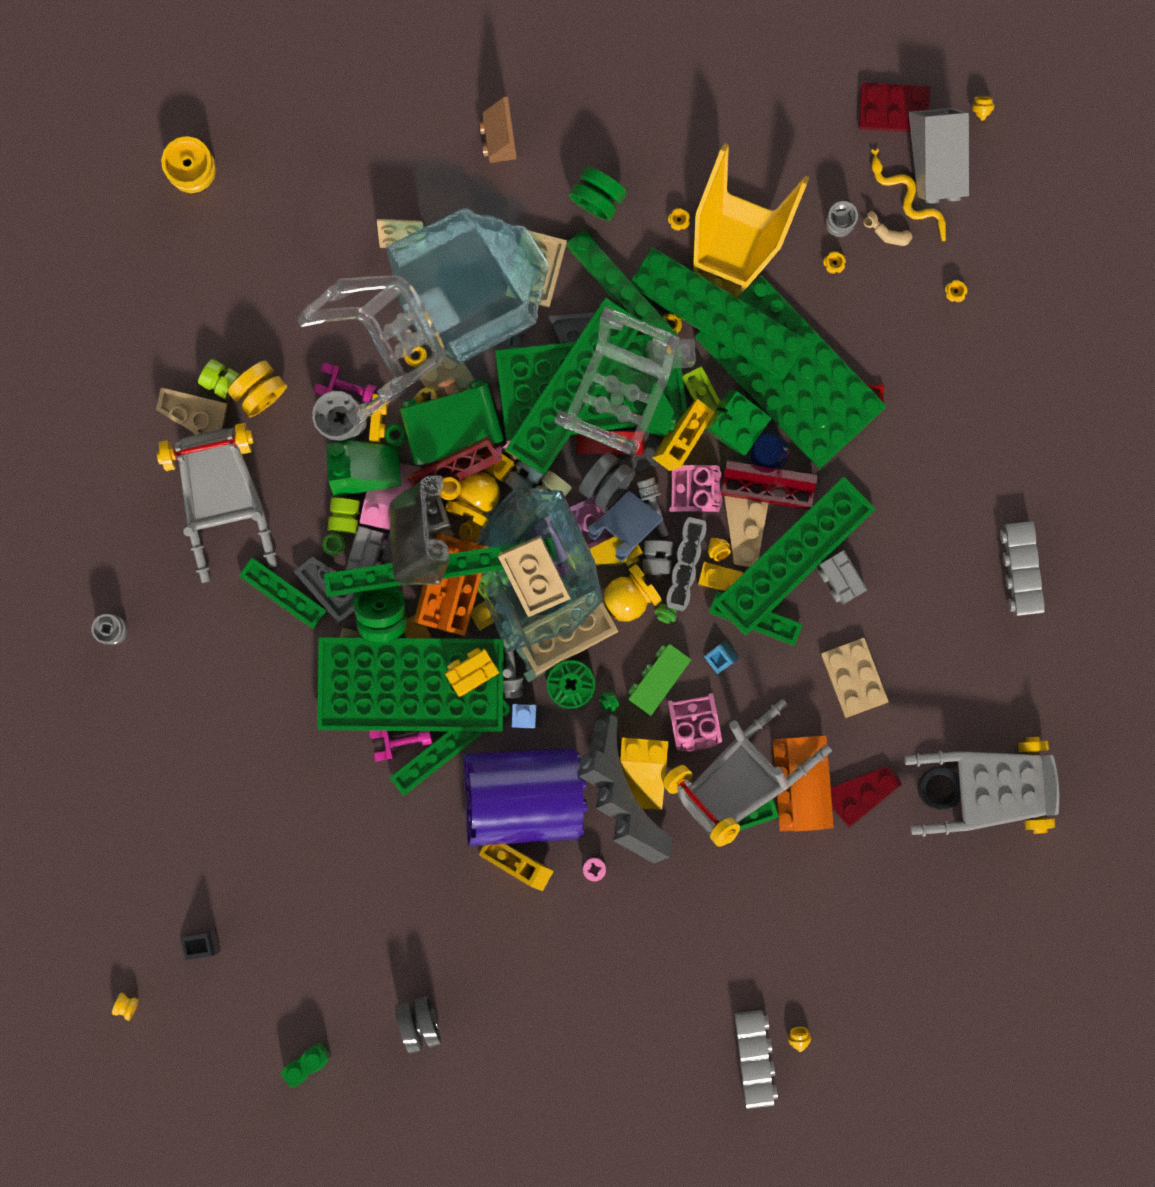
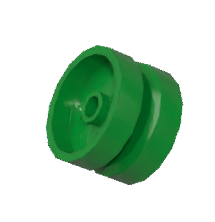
[568,166,627,221]
[354,587,407,642]

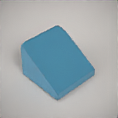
[704,640,739,675]

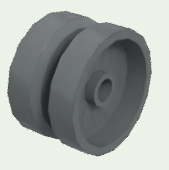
[579,452,635,511]
[395,995,442,1054]

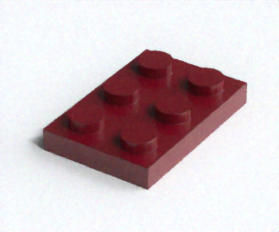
[859,83,930,132]

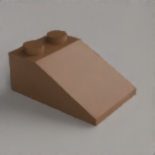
[479,97,516,163]

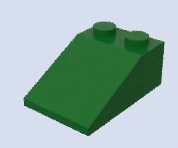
[326,440,402,497]

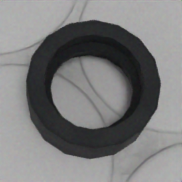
[918,767,961,811]

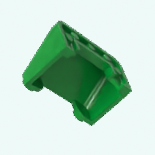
[399,379,503,465]

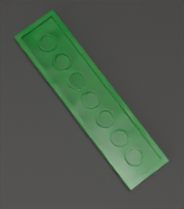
[630,247,808,381]
[505,298,644,476]
[713,477,876,636]

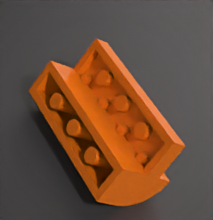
[413,533,489,636]
[773,736,834,831]

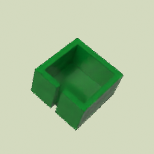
[705,390,771,455]

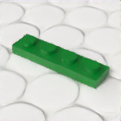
[239,558,327,629]
[709,591,803,646]

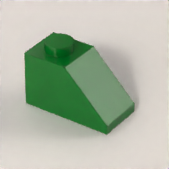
[640,382,677,437]

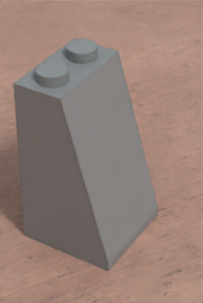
[909,108,969,203]

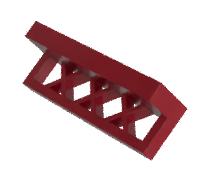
[408,436,502,499]
[721,461,818,510]

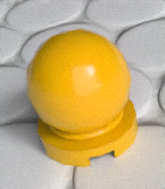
[445,471,500,529]
[603,564,662,622]

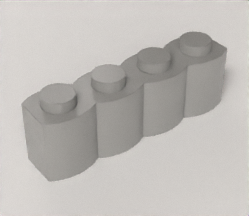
[666,517,706,612]
[1000,521,1045,616]
[734,1010,778,1109]

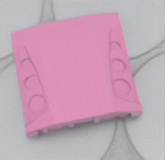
[670,465,723,512]
[668,693,722,752]

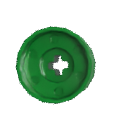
[547,660,595,709]

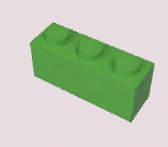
[628,644,691,716]

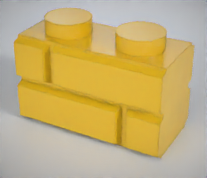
[445,647,499,697]

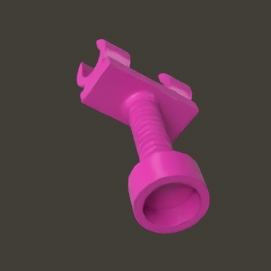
[314,362,378,404]
[369,731,433,762]

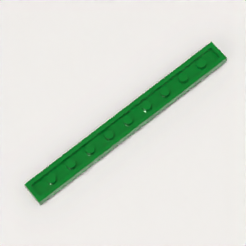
[324,538,556,597]

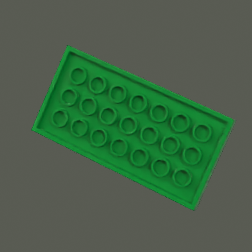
[695,275,887,470]
[495,331,687,442]
[317,638,504,732]

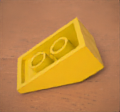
[620,737,668,810]

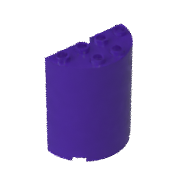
[463,748,587,846]

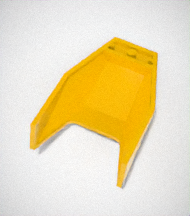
[693,143,810,298]

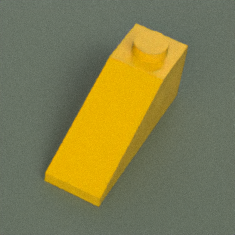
[652,399,715,471]
[568,536,643,566]
[479,844,554,891]

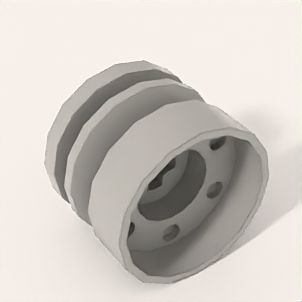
[312,391,367,442]

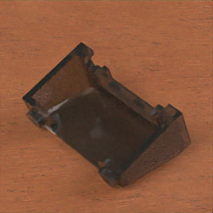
[388,476,449,585]

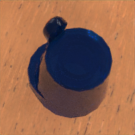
[749,434,789,469]

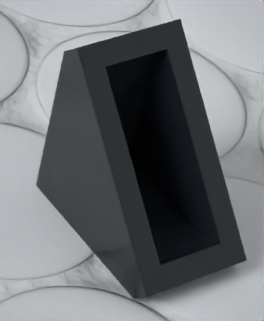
[180,929,221,960]

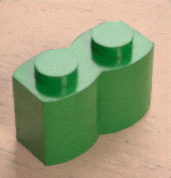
[281,1043,331,1088]

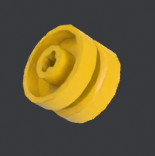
[161,136,217,193]
[228,360,287,418]

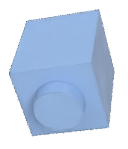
[512,704,537,728]

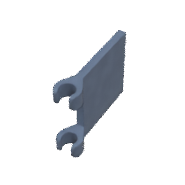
[588,491,663,561]

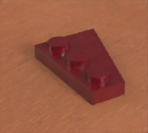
[831,766,902,828]

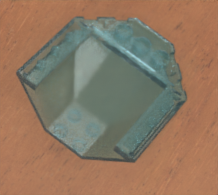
[386,208,549,364]
[479,487,603,651]

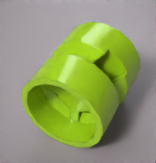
[198,359,241,400]
[327,498,360,534]

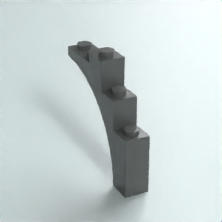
[578,714,673,863]

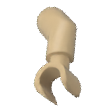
[864,211,912,246]

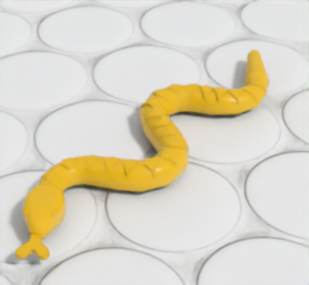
[871,149,946,241]

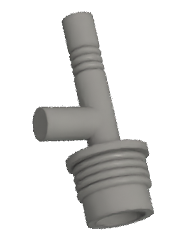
[637,477,668,538]
[503,637,523,698]

